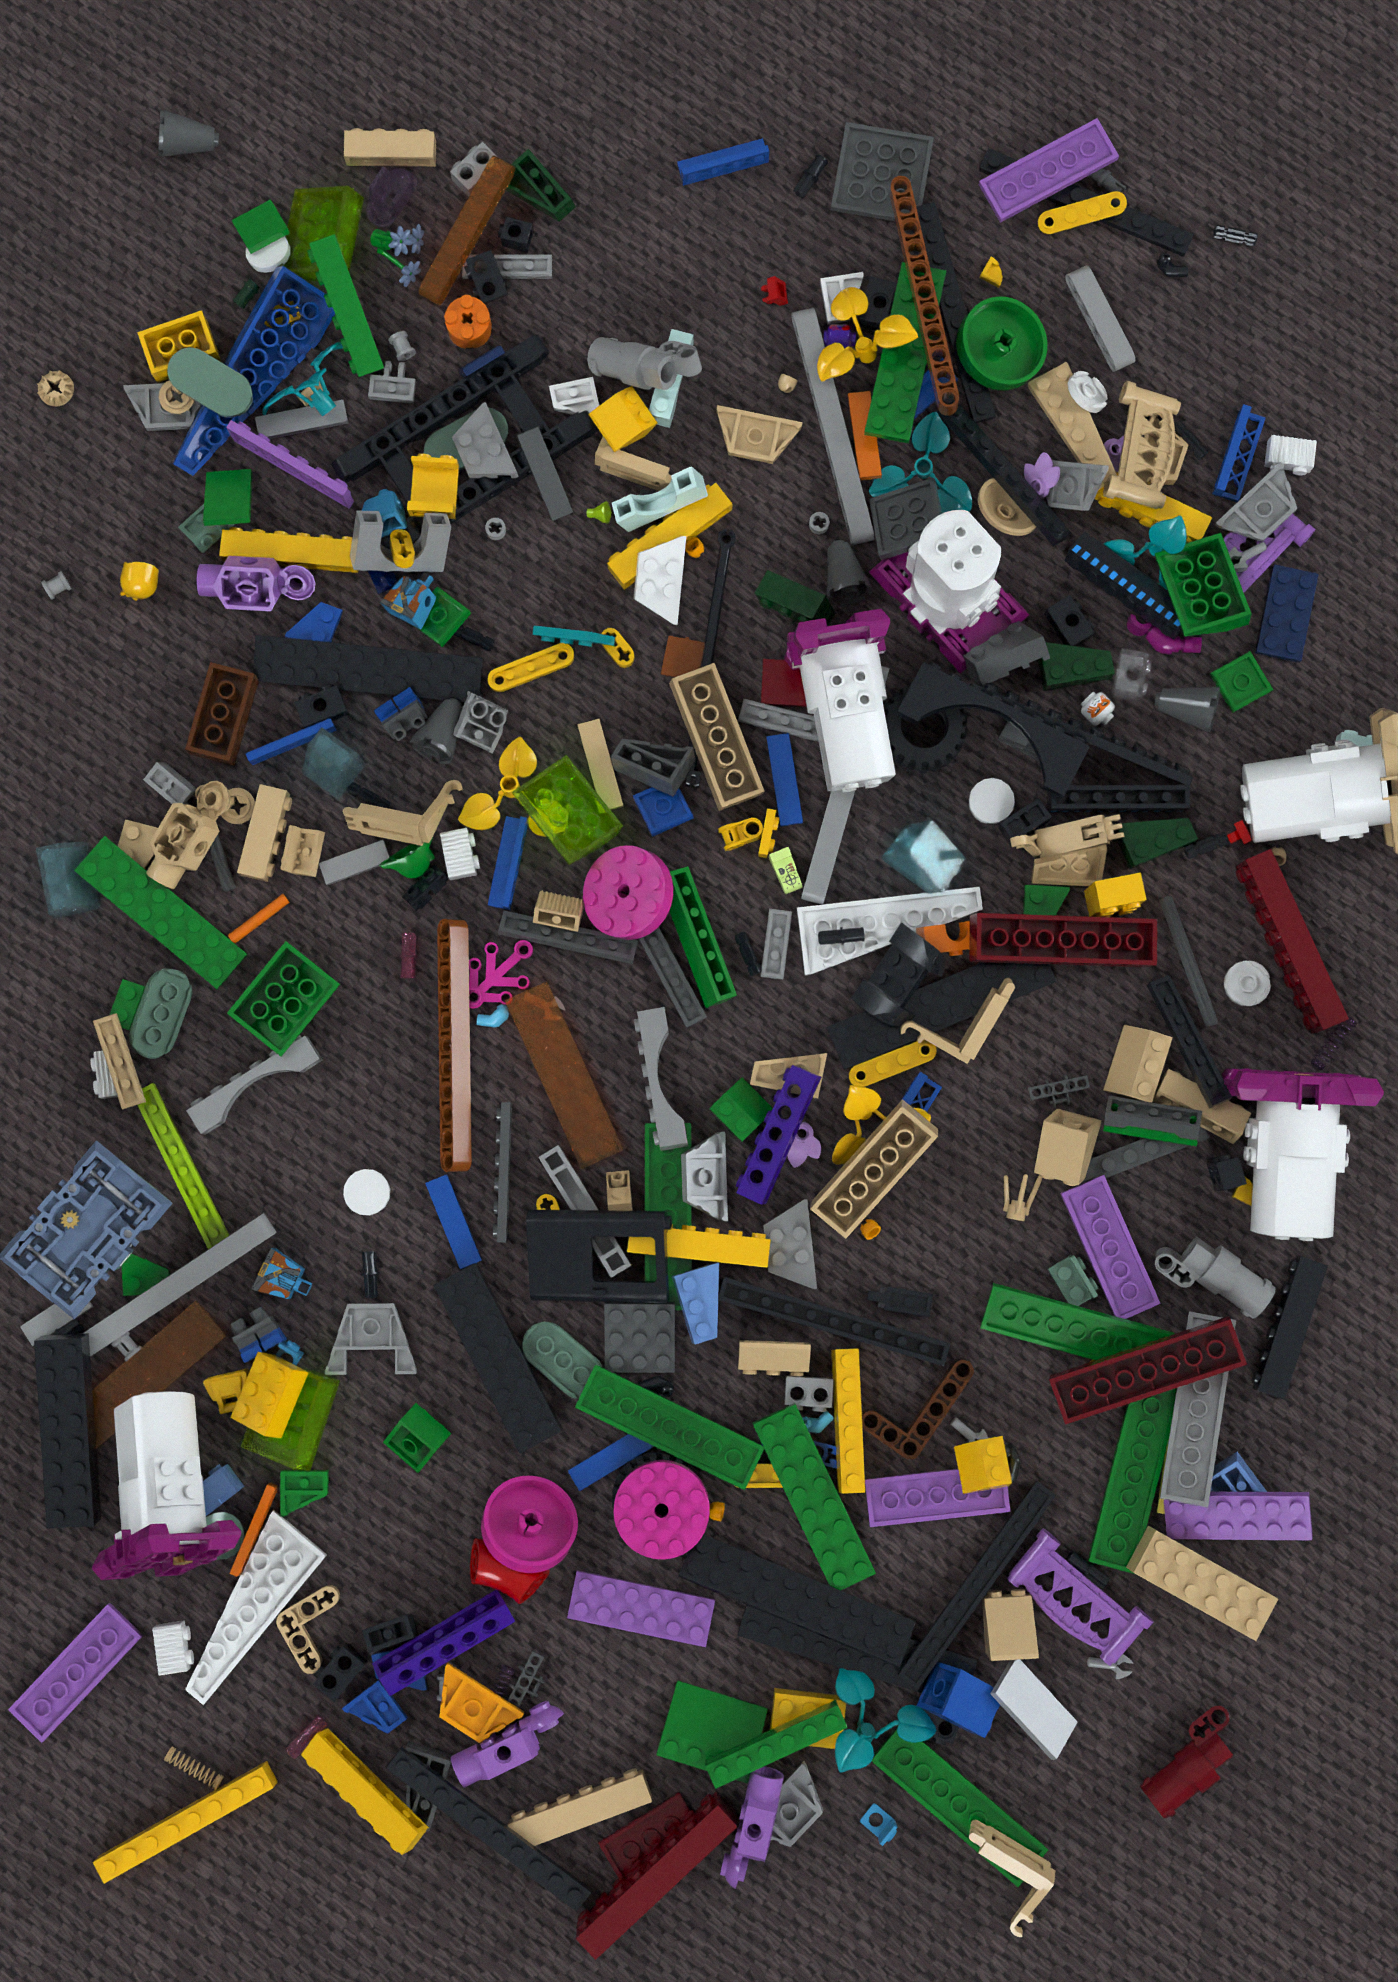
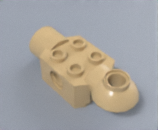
[146,781,231,889]

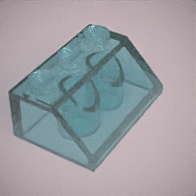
[36,842,101,918]

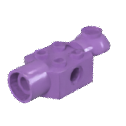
[197,556,315,611]
[451,1701,564,1788]
[720,1766,784,1889]

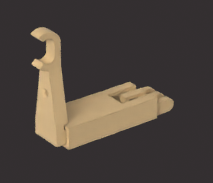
[595,436,671,491]
[343,780,463,846]
[1010,814,1125,858]
[900,978,1015,1064]
[969,1820,1055,1937]

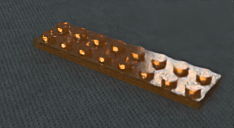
[505,982,624,1169]
[92,1301,227,1450]

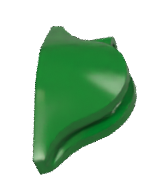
[379,837,435,878]

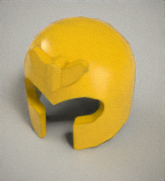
[120,562,159,601]

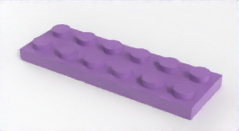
[978,118,1119,223]
[226,420,354,509]
[1060,1174,1161,1319]
[865,1469,1011,1527]
[1164,1492,1313,1540]
[567,1570,715,1647]
[8,1603,144,1743]

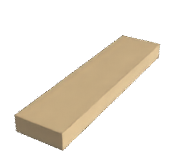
[577,719,624,812]
[93,1013,146,1109]

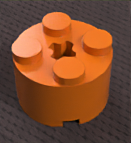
[444,295,492,349]

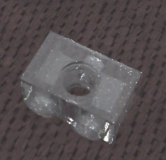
[1111,648,1151,702]

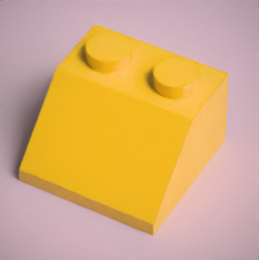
[588,386,657,452]
[954,1436,1012,1494]

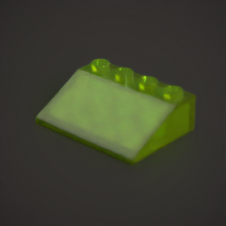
[279,186,364,282]
[512,755,623,865]
[241,1365,340,1471]

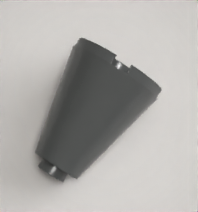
[158,110,219,157]
[827,540,872,607]
[1155,687,1220,732]
[410,698,463,764]

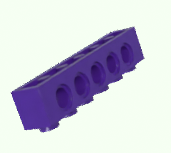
[736,1065,822,1205]
[372,1590,515,1696]

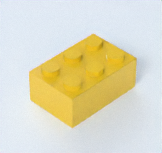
[137,310,221,383]
[1084,872,1147,917]
[230,1352,309,1438]
[770,1688,846,1749]

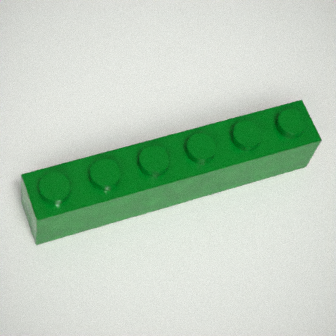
[307,234,384,377]
[669,866,737,1008]
[705,1700,848,1789]

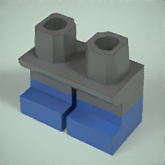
[374,687,428,741]
[230,1307,287,1363]

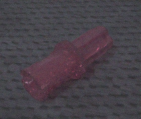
[399,932,418,978]
[286,1714,329,1759]

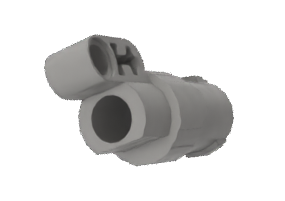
[587,337,702,390]
[1155,1237,1276,1319]

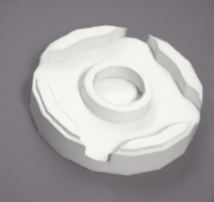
[246,236,290,273]
[1068,371,1108,413]
[969,778,1015,824]
[1224,961,1271,1007]
[343,1169,391,1215]

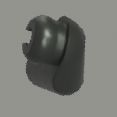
[1005,1444,1021,1480]

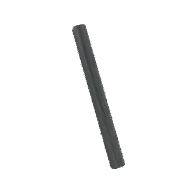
[1160,896,1218,1027]

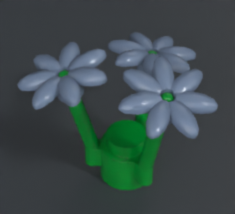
[370,224,424,287]

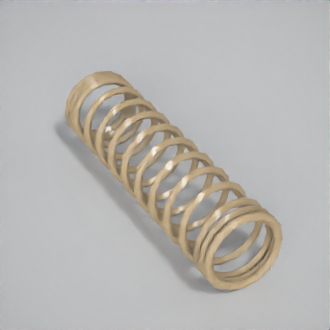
[164,1746,224,1790]

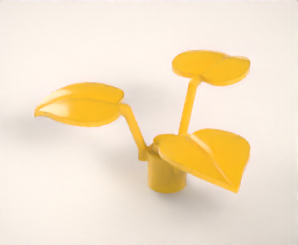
[817,287,918,382]
[458,737,567,837]
[832,1085,931,1165]

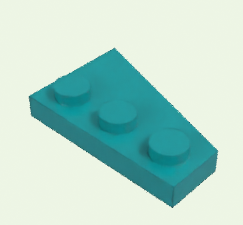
[532,626,615,647]

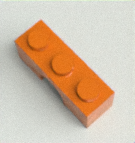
[916,921,970,956]

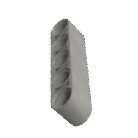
[1065,265,1135,372]

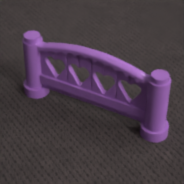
[1223,514,1316,592]
[1007,1528,1154,1666]

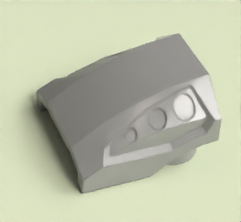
[453,691,508,754]

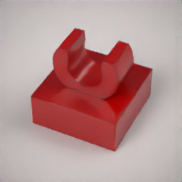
[761,276,788,306]
[1227,820,1253,845]

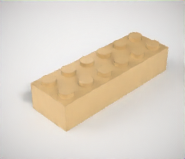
[669,663,765,811]
[810,1099,938,1239]
[1126,1526,1278,1641]

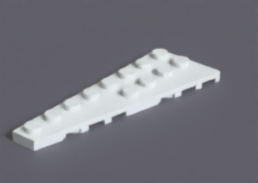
[797,887,983,976]
[185,1510,327,1705]

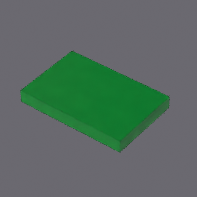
[203,469,253,526]

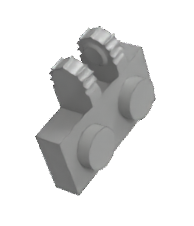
[368,361,416,404]

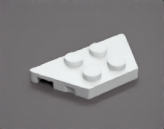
[633,536,686,625]

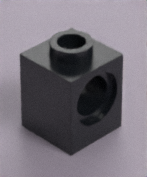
[498,217,534,253]

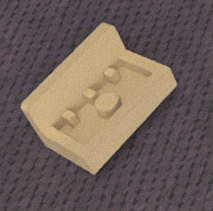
[281,825,325,877]

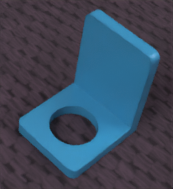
[276,1340,304,1366]
[860,1803,897,1846]

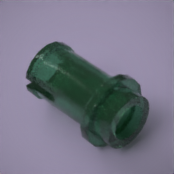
[232,279,260,309]

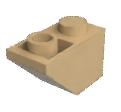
[606,1170,633,1211]

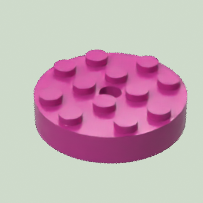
[583,845,673,940]
[614,1460,710,1559]
[481,1476,578,1573]

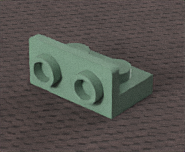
[178,504,235,553]
[1047,1255,1098,1306]

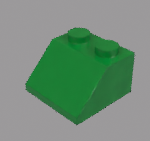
[110,979,145,1030]
[709,1078,773,1142]
[383,1403,451,1473]

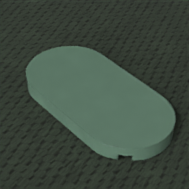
[167,347,253,418]
[424,408,509,472]
[129,968,192,1059]
[522,1321,602,1399]

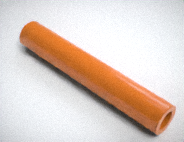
[228,894,290,944]

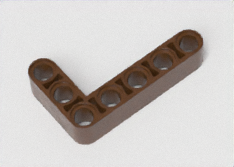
[862,1359,974,1459]

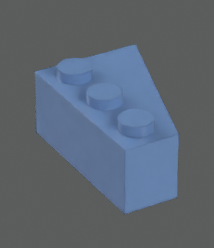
[672,1262,719,1345]
[1210,1452,1267,1492]
[203,1464,245,1516]

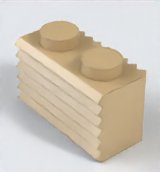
[533,890,584,932]

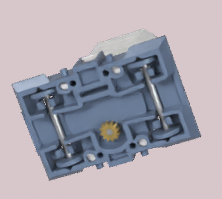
[0,1140,173,1319]

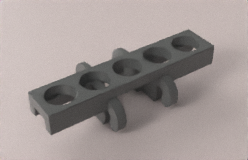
[1028,1075,1090,1108]
[507,1650,545,1708]

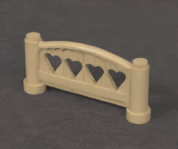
[1103,381,1181,509]

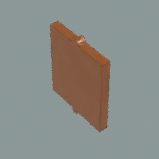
[661,636,704,677]

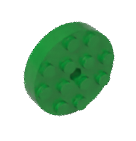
[956,297,1047,391]

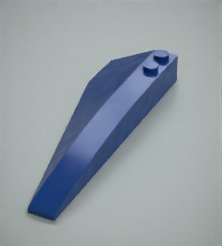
[173,266,335,476]

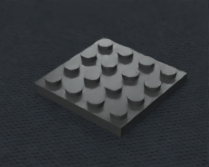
[830,122,934,221]

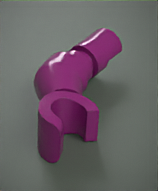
[1127,614,1202,655]

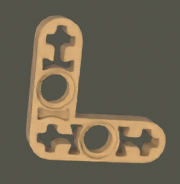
[276,1585,340,1674]

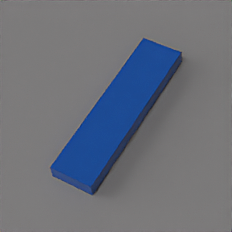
[246,719,336,765]
[766,733,803,827]
[425,1174,482,1269]
[568,1434,654,1491]

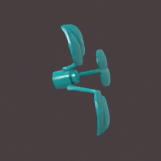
[262,342,343,416]
[869,412,972,513]
[1103,515,1187,590]
[835,1668,936,1773]

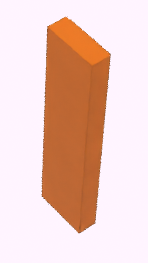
[848,391,882,481]
[229,1483,279,1577]

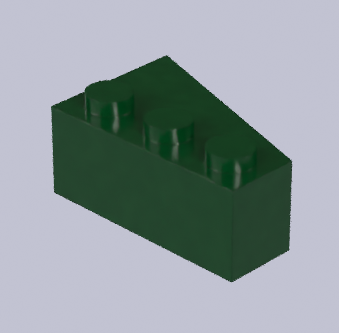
[495,149,576,222]
[754,570,835,626]
[1037,642,1115,691]
[1114,818,1198,869]

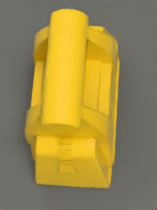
[203,1368,250,1414]

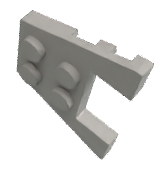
[325,1303,417,1375]

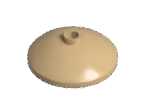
[978,478,1036,536]

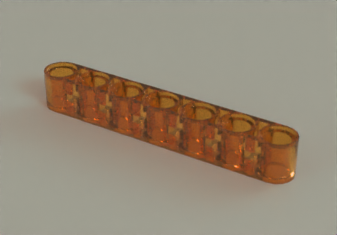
[419,155,515,305]

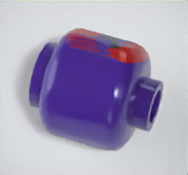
[824,324,856,349]

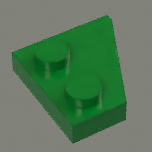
[1023,885,1070,915]
[122,1254,170,1296]
[280,1470,329,1517]

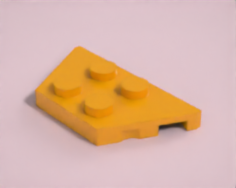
[439,1662,524,1743]

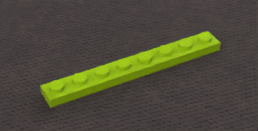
[138,1083,229,1250]

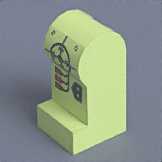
[769,847,803,894]

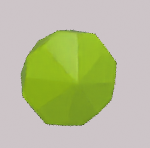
[587,501,612,524]

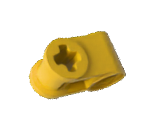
[718,818,763,851]

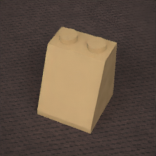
[1034,1109,1101,1186]
[982,1589,1039,1661]

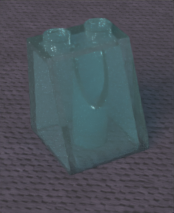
[302,727,366,801]
[881,820,966,894]

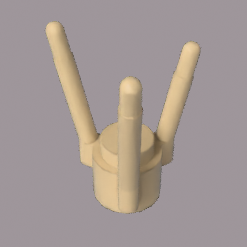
[1003,1174,1042,1221]

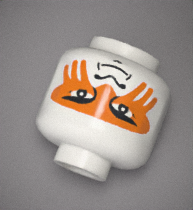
[1081,692,1115,726]

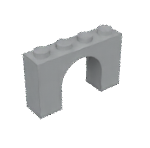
[350,510,451,573]

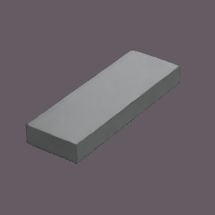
[319,840,390,886]
[760,908,792,980]
[20,1294,93,1346]

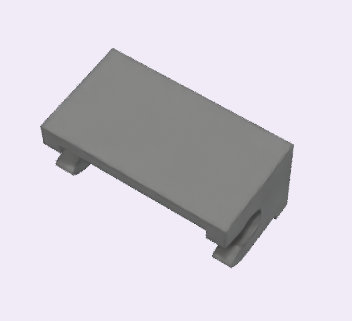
[143,762,197,805]

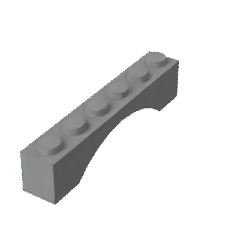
[634,1007,688,1151]
[186,1035,323,1135]
[538,1145,632,1278]

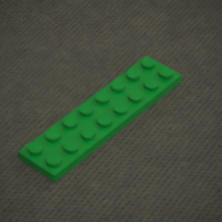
[864,262,946,443]
[74,836,248,990]
[645,1123,692,1310]
[980,1283,1175,1360]
[575,1364,764,1490]
[1088,1388,1177,1574]
[753,1403,876,1591]
[872,1726,1048,1887]

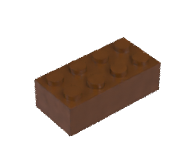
[185,662,259,766]

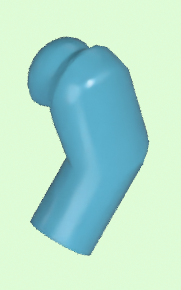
[477,1004,509,1028]
[802,1410,834,1433]

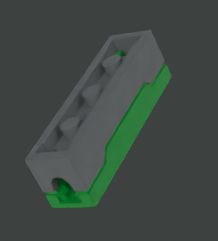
[1103,1096,1202,1147]

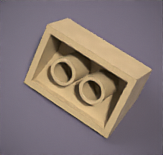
[1103,1025,1173,1103]
[738,1340,811,1376]

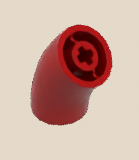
[470,1538,550,1604]

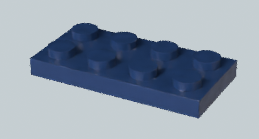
[1255,564,1319,663]

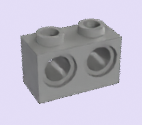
[450,142,503,199]
[784,1375,834,1412]

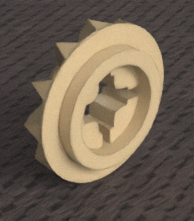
[37,370,74,406]
[159,380,195,415]
[221,788,255,824]

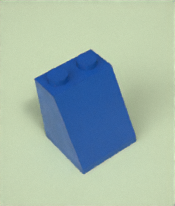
[916,1662,1000,1738]

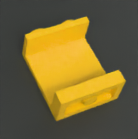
[407,454,459,519]

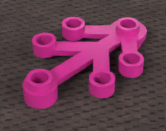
[469,940,533,1009]

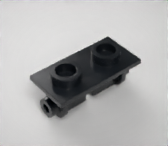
[402,865,449,911]

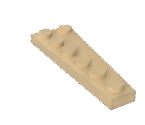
[1028,362,1117,489]

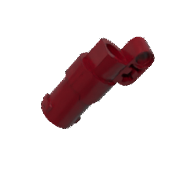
[1140,1706,1233,1819]

